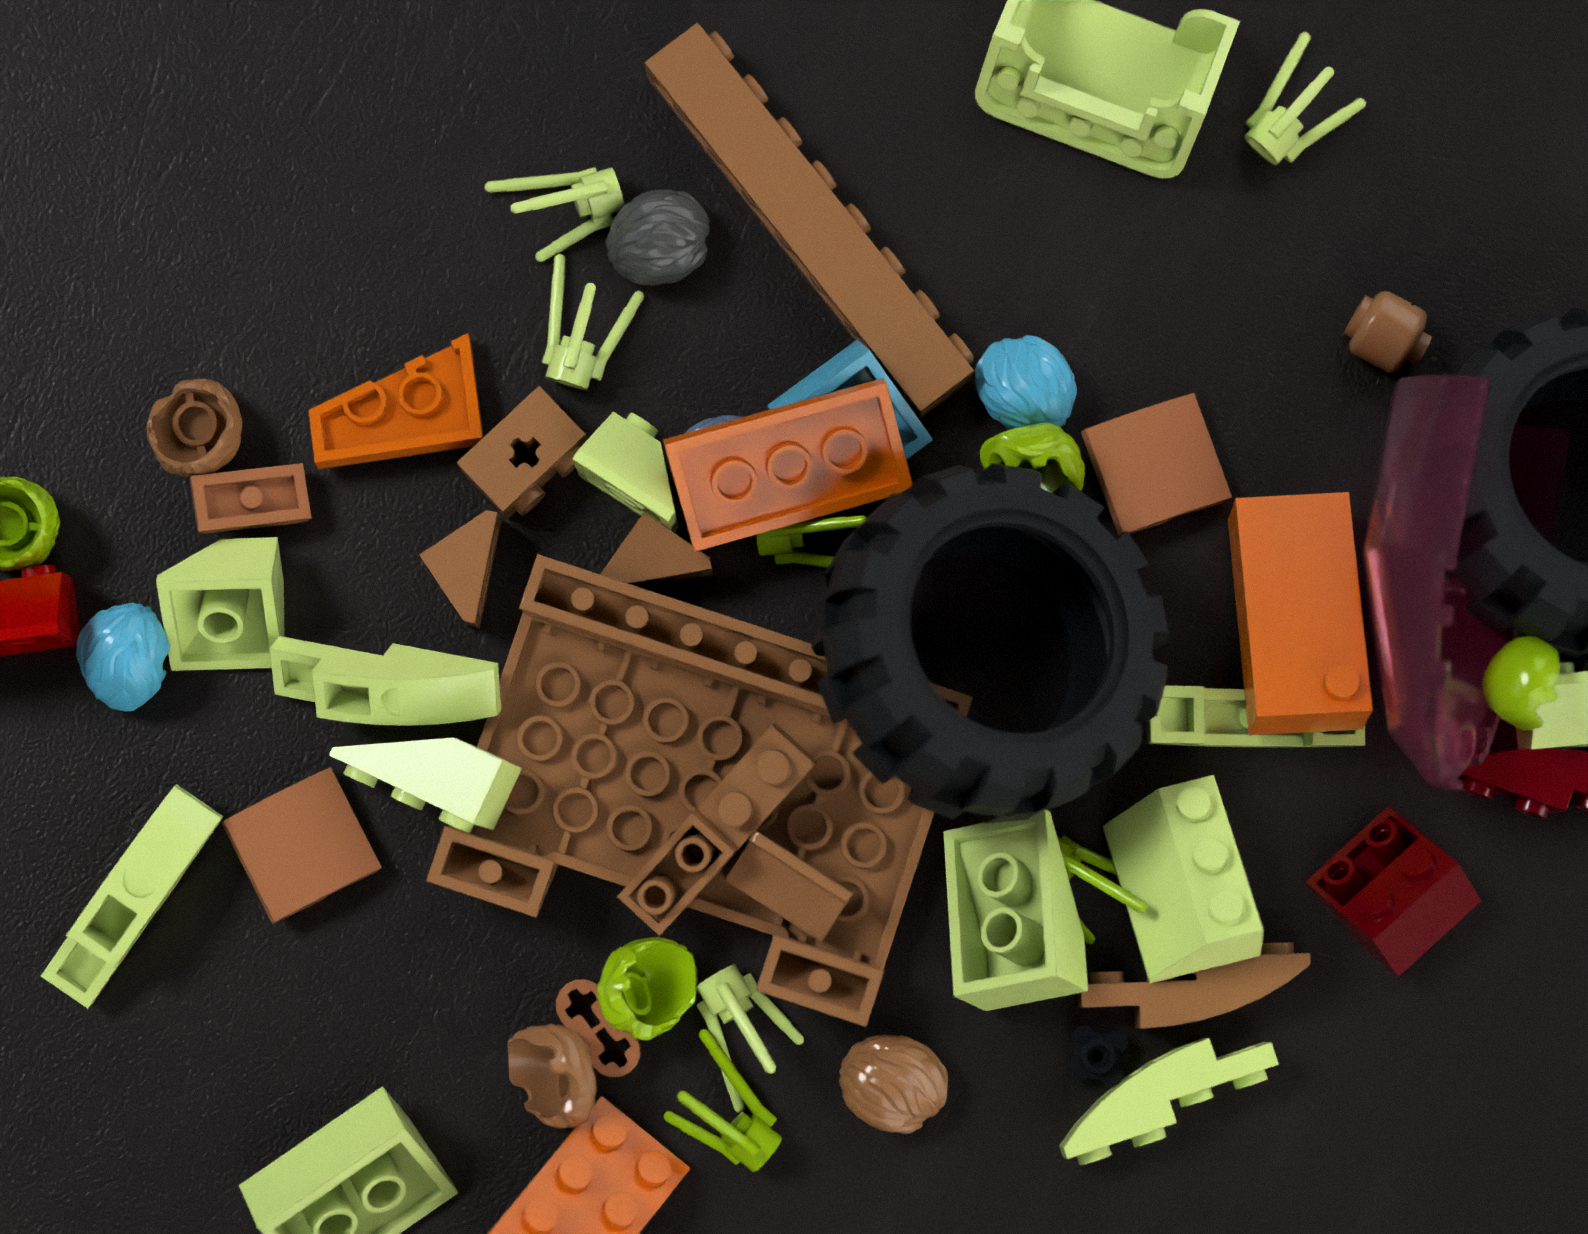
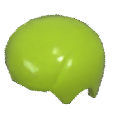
[1482,636,1560,731]

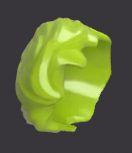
[980,423,1085,493]
[0,476,60,571]
[597,937,698,1041]

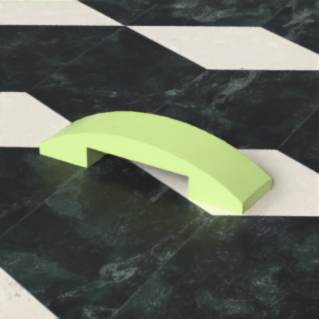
[1147,686,1366,748]

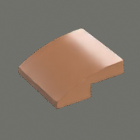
[1081,393,1232,536]
[222,767,382,924]

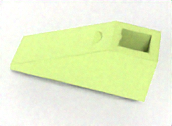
[329,738,522,833]

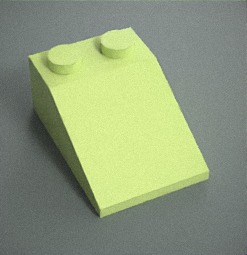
[943,810,1088,1011]

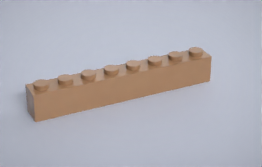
[644,22,975,420]

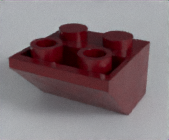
[1305,806,1481,977]

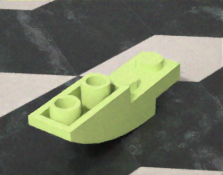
[269,636,501,726]
[41,784,224,1009]
[1059,1038,1279,1165]

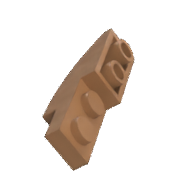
[617,723,818,936]
[1076,942,1311,1029]

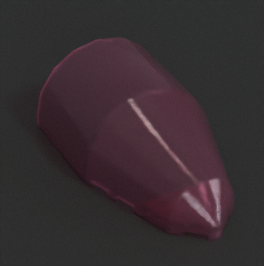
[1361,375,1571,791]

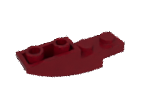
[1447,748,1588,819]

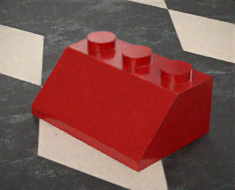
[0,565,80,657]

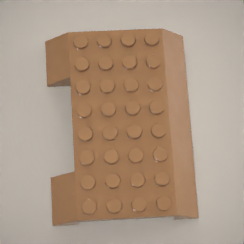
[426,554,973,1027]

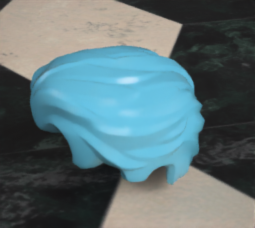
[975,335,1077,430]
[76,603,170,711]

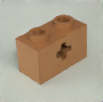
[456,386,588,519]

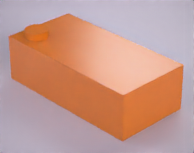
[1228,492,1373,735]

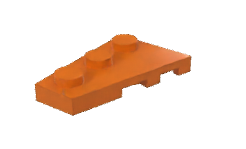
[308,333,484,470]

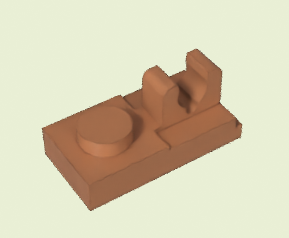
[190,463,311,534]

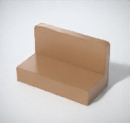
[725,831,853,942]

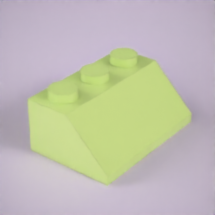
[1103,775,1263,983]
[239,1086,458,1234]

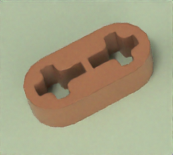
[556,979,641,1077]

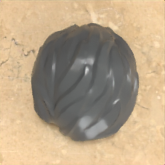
[606,189,710,286]

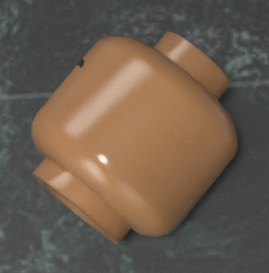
[1344,291,1432,373]

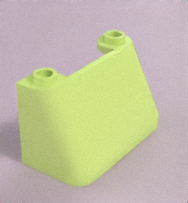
[975,0,1240,178]

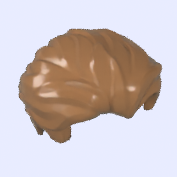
[147,379,242,478]
[508,1024,597,1129]
[839,1035,948,1134]

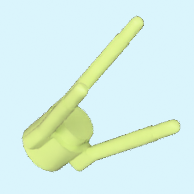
[1244,32,1366,165]
[485,167,624,262]
[542,254,644,390]
[696,964,804,1113]

